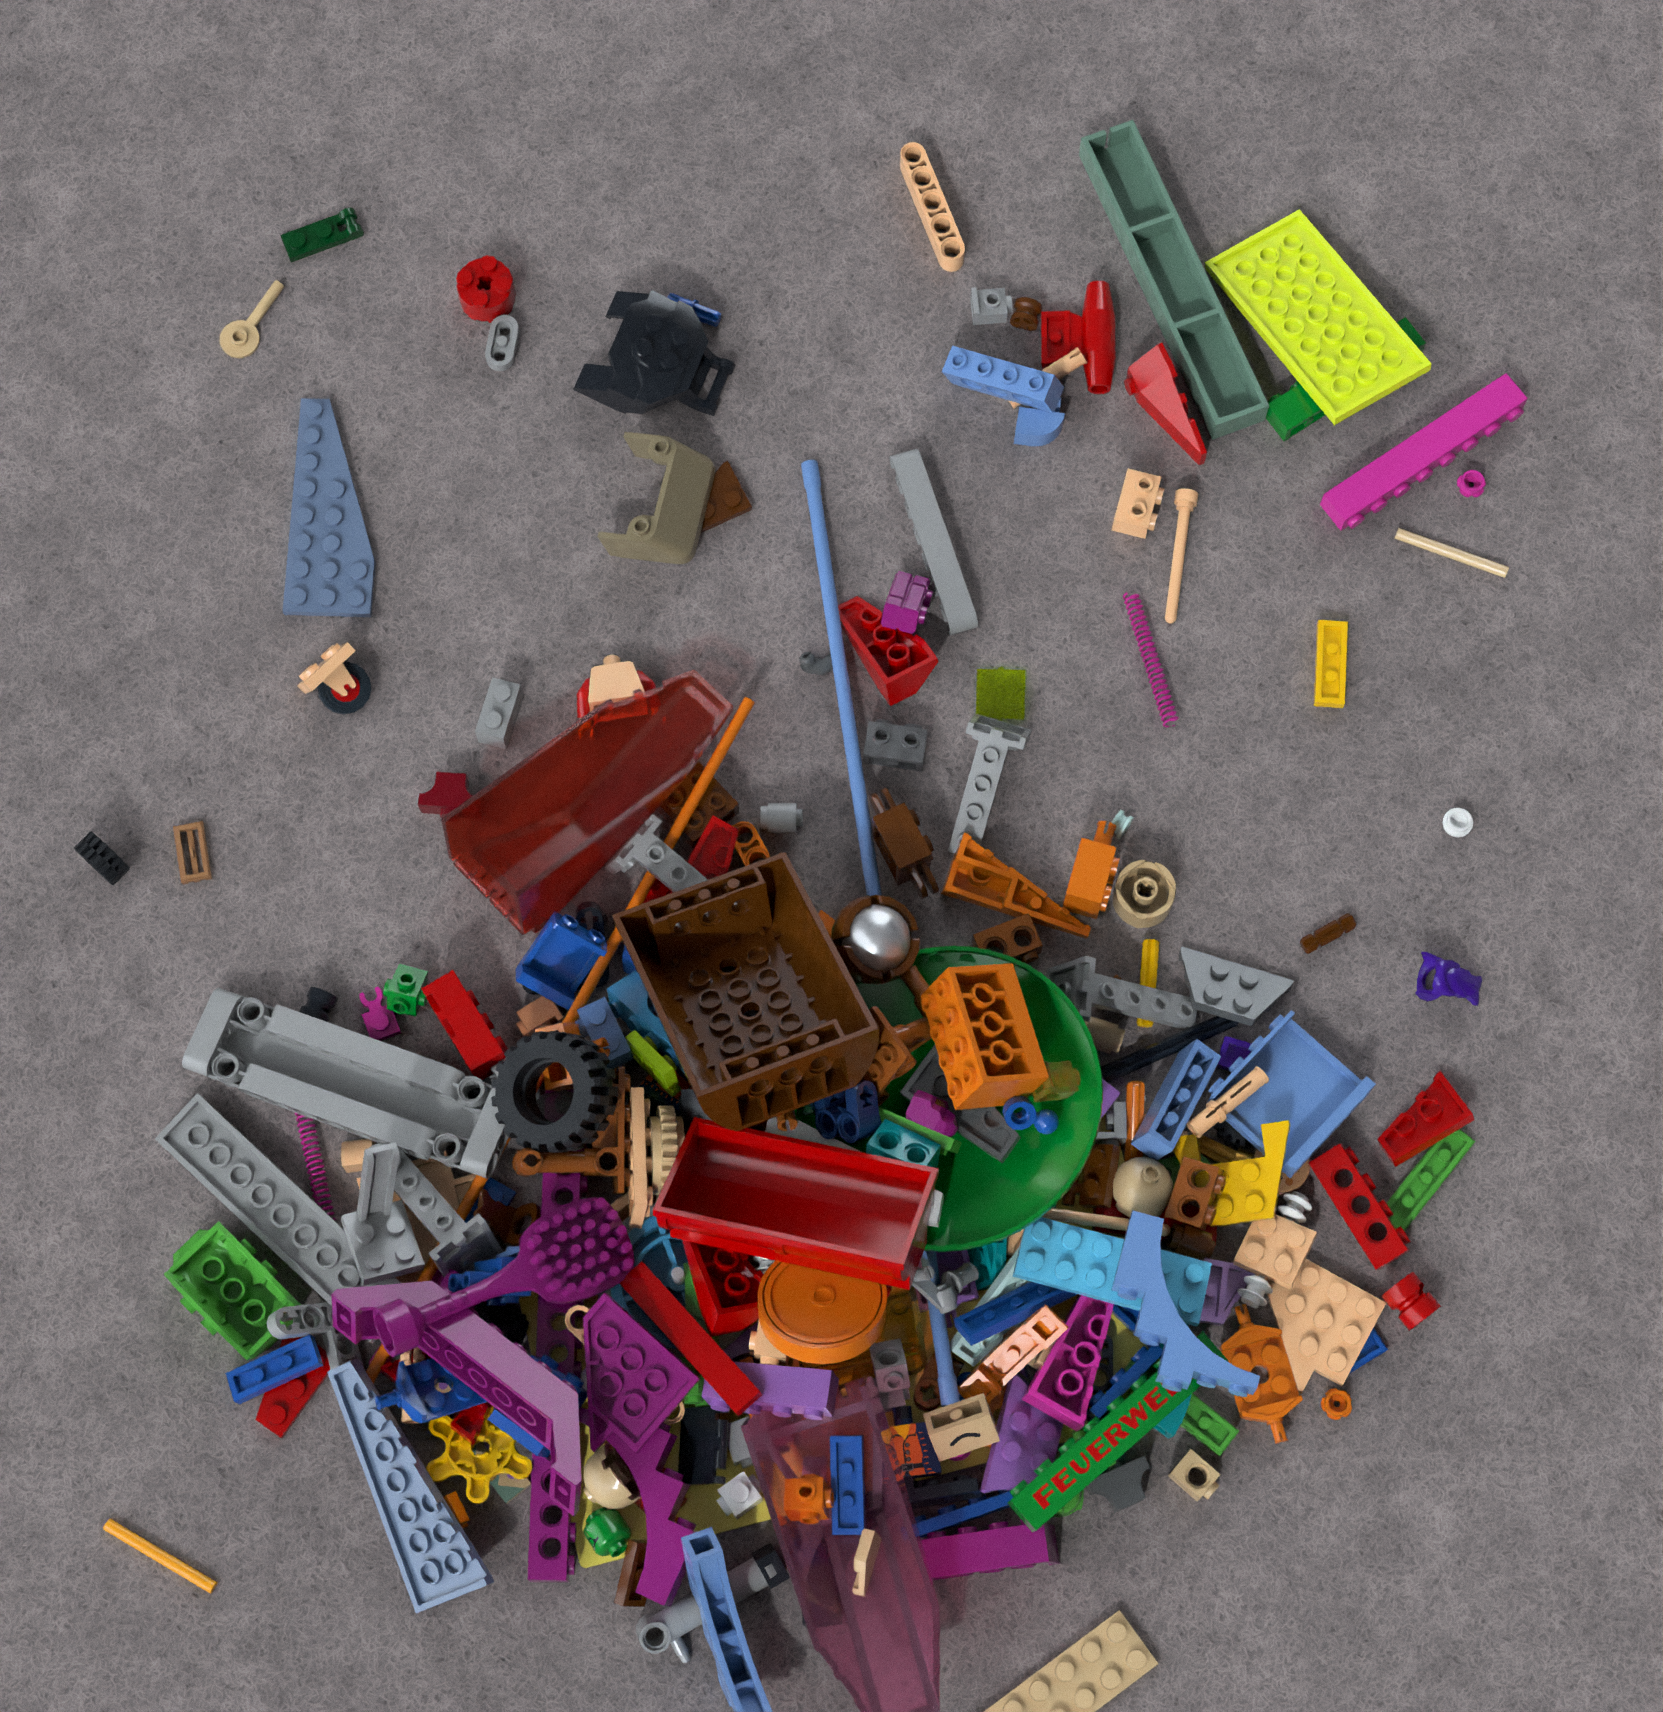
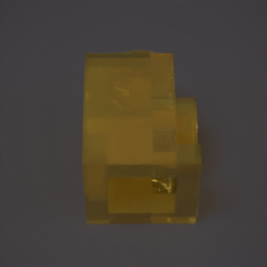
[1032,1061,1081,1102]

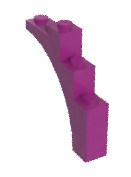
[579,1407,697,1607]

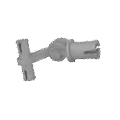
[911,1262,979,1314]

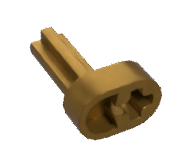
[1198,1135,1254,1163]

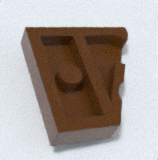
[701,461,752,533]

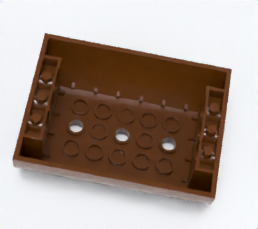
[612,852,879,1131]

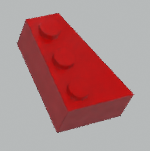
[421,970,508,1080]

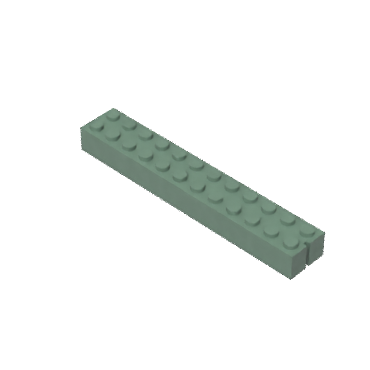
[1079,120,1269,440]

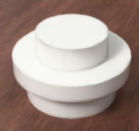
[1442,808,1473,837]

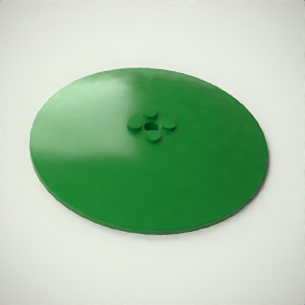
[795,946,1103,1252]

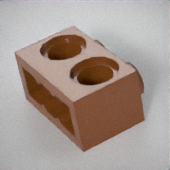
[972,913,1043,964]
[1165,1156,1226,1230]

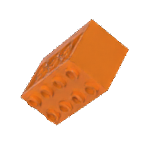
[921,963,1049,1110]

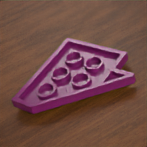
[583,1293,701,1453]

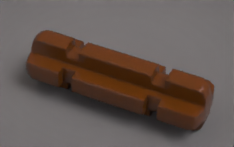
[1300,913,1357,954]

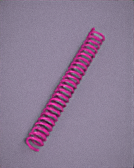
[1123,592,1179,728]
[295,1113,336,1220]

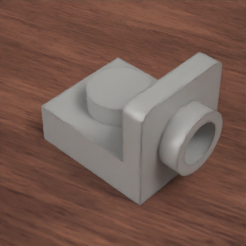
[1094,1102,1127,1147]

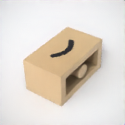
[923,1393,1000,1462]

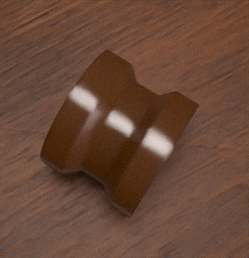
[1010,297,1042,331]

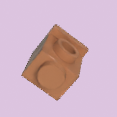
[516,996,564,1037]

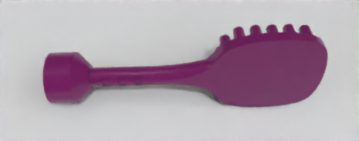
[373,1197,634,1357]

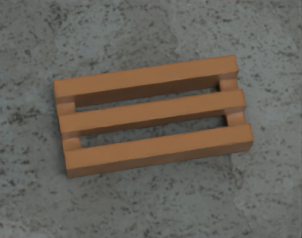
[173,821,212,885]

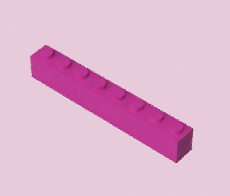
[1320,373,1528,531]

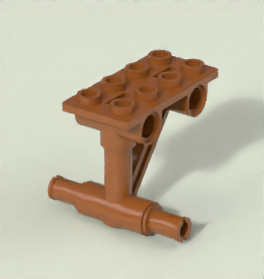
[844,966,931,1106]
[512,1067,630,1194]

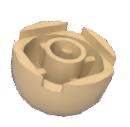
[1113,1157,1173,1218]
[583,1443,641,1510]

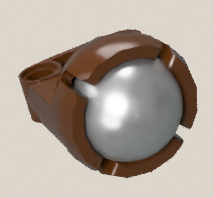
[831,894,920,985]

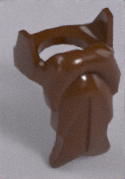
[473,1189,541,1246]

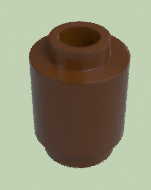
[1166,1223,1215,1261]

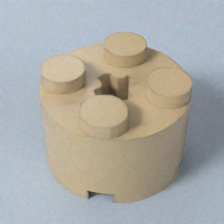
[1113,860,1176,928]

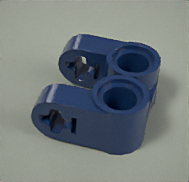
[814,1080,881,1143]

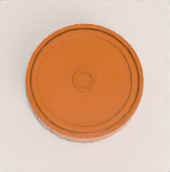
[758,1261,887,1364]

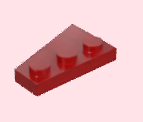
[255,1336,331,1438]

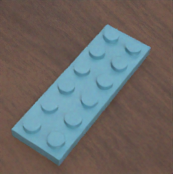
[1012,1217,1212,1326]

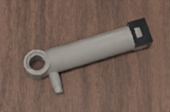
[636,1543,790,1663]

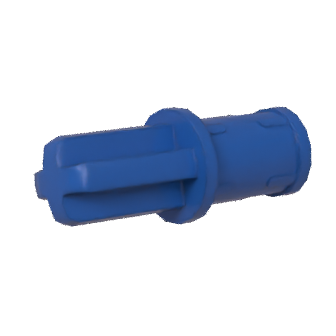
[667,293,721,327]

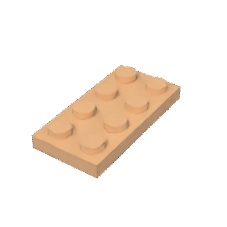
[626,1087,653,1228]

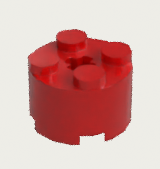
[456,255,516,323]

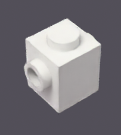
[716,1471,764,1519]

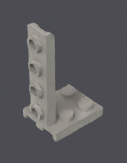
[948,713,1032,854]
[605,814,708,892]
[1047,956,1197,1029]
[341,1142,425,1286]
[394,1150,503,1277]

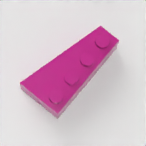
[1022,1294,1114,1432]

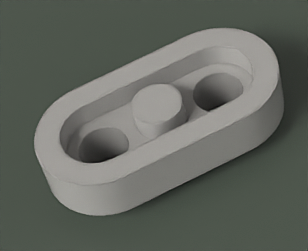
[485,315,520,371]

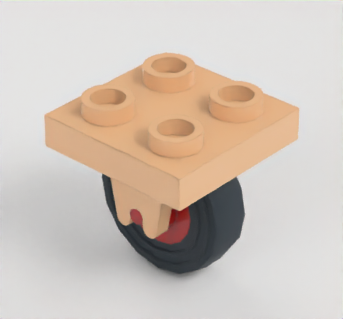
[297,642,371,714]

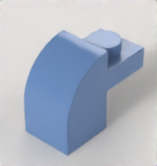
[1014,397,1065,447]

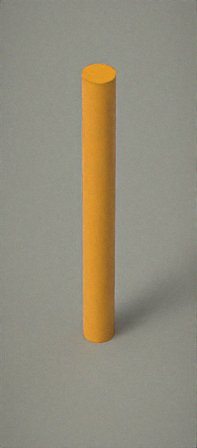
[103,1519,218,1594]

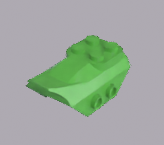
[164,1221,301,1360]

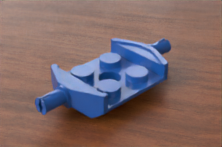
[375,1358,487,1423]

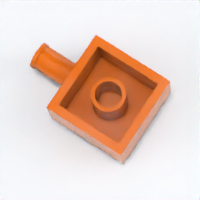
[1063,821,1120,919]

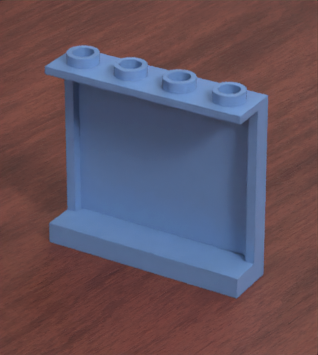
[1207,1010,1376,1178]

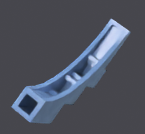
[1111,1210,1260,1397]
[681,1527,772,1712]

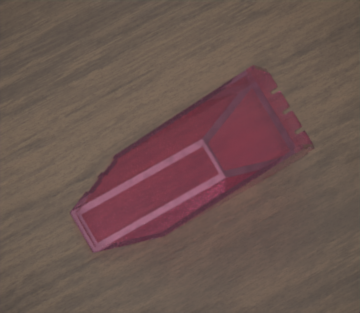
[741,1375,940,1712]

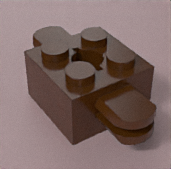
[869,788,939,899]

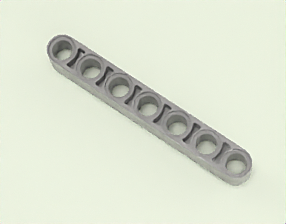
[889,448,979,636]

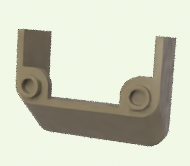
[597,432,715,564]

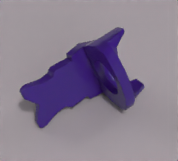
[1415,952,1482,1006]

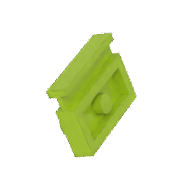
[625,1030,682,1097]

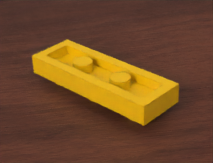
[1314,620,1348,708]

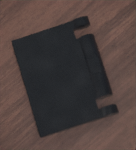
[678,1406,729,1485]

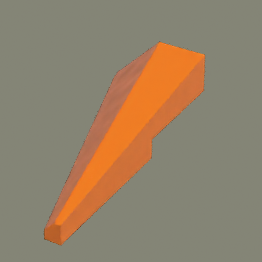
[941,833,1091,939]

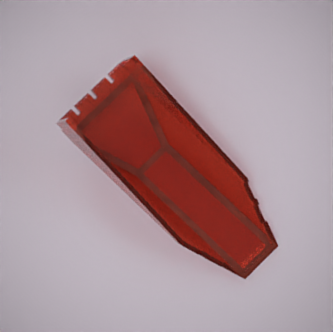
[441,670,733,935]

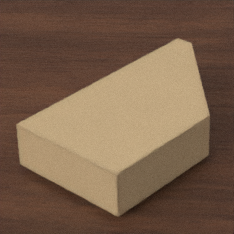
[852,1528,882,1597]

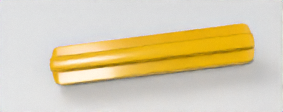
[1136,939,1159,1028]

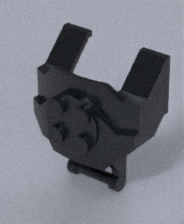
[573,290,736,416]

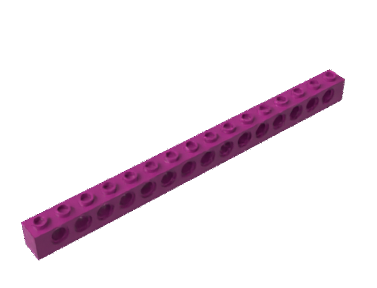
[527,1089,589,1582]

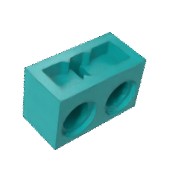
[866,1119,941,1168]

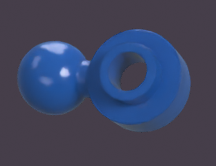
[1003,1096,1059,1134]

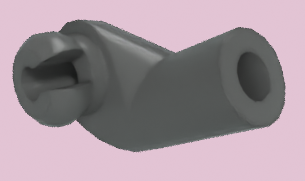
[799,652,833,675]

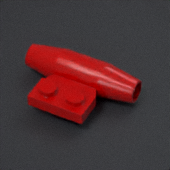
[1041,281,1116,394]

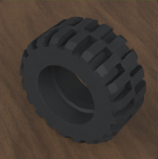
[491,1031,618,1153]

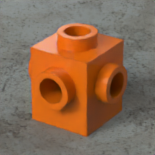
[784,1474,834,1524]

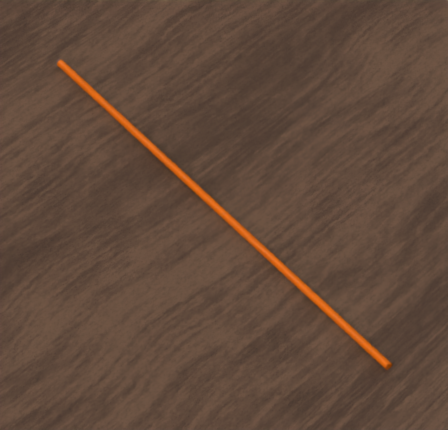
[366,697,755,1384]

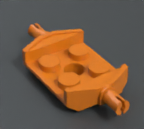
[1219,1304,1303,1444]

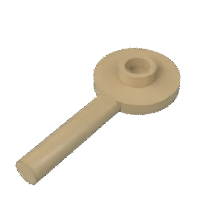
[220,280,284,358]

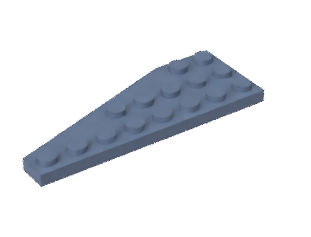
[283,398,376,617]

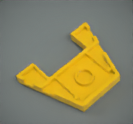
[1173,1120,1291,1227]

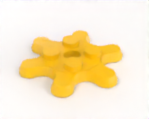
[426,1406,533,1504]

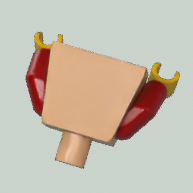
[575,655,667,740]

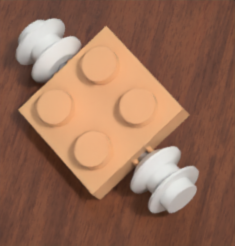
[1233,1191,1317,1308]

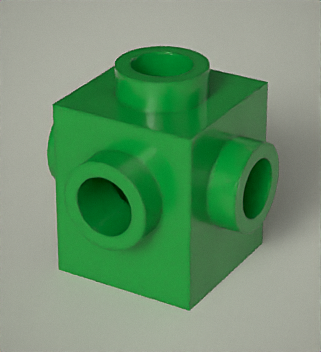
[383,964,428,1017]

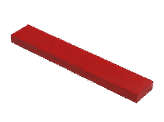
[619,1261,763,1417]

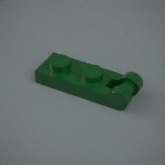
[280,207,364,262]

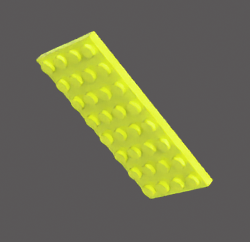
[1205,209,1431,425]

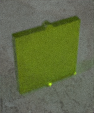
[976,667,1025,721]

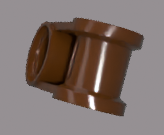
[913,1351,964,1412]

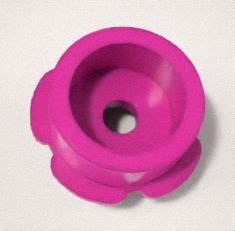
[1457,470,1486,498]

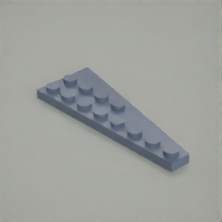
[327,1359,494,1613]

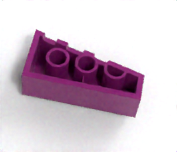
[918,1519,1060,1581]

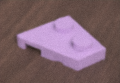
[1200,1258,1255,1326]

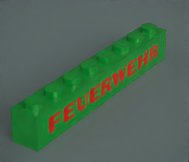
[1007,1332,1228,1533]

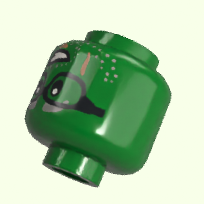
[584,1507,632,1557]

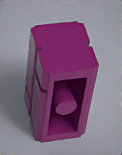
[881,571,933,634]

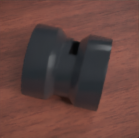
[299,987,338,1022]

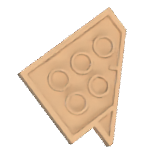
[1267,1259,1386,1394]

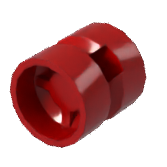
[1381,1271,1441,1331]

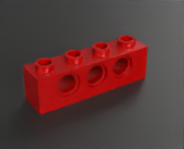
[1308,1143,1411,1270]

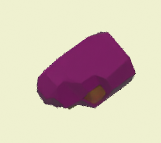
[906,1090,959,1137]

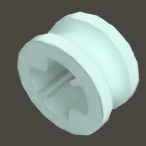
[1111,810,1134,840]

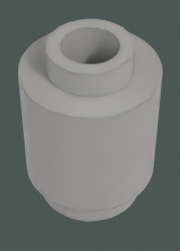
[760,803,803,833]

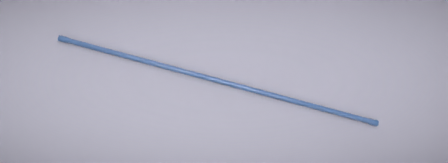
[801,460,960,1407]

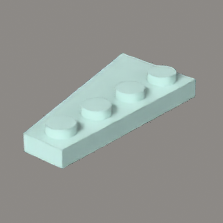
[949,1247,1031,1367]

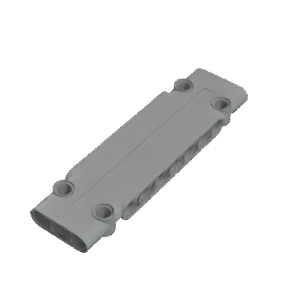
[182,987,508,1179]

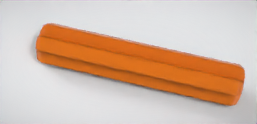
[1124,1081,1145,1162]

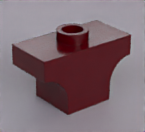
[418,772,482,820]

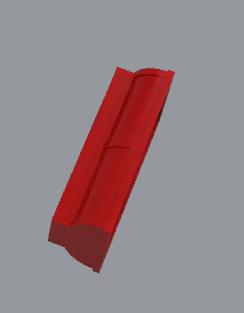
[653,1117,939,1290]

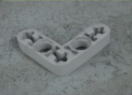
[267,1302,364,1369]

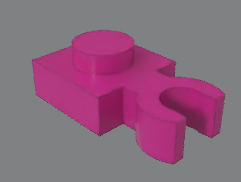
[359,986,401,1041]

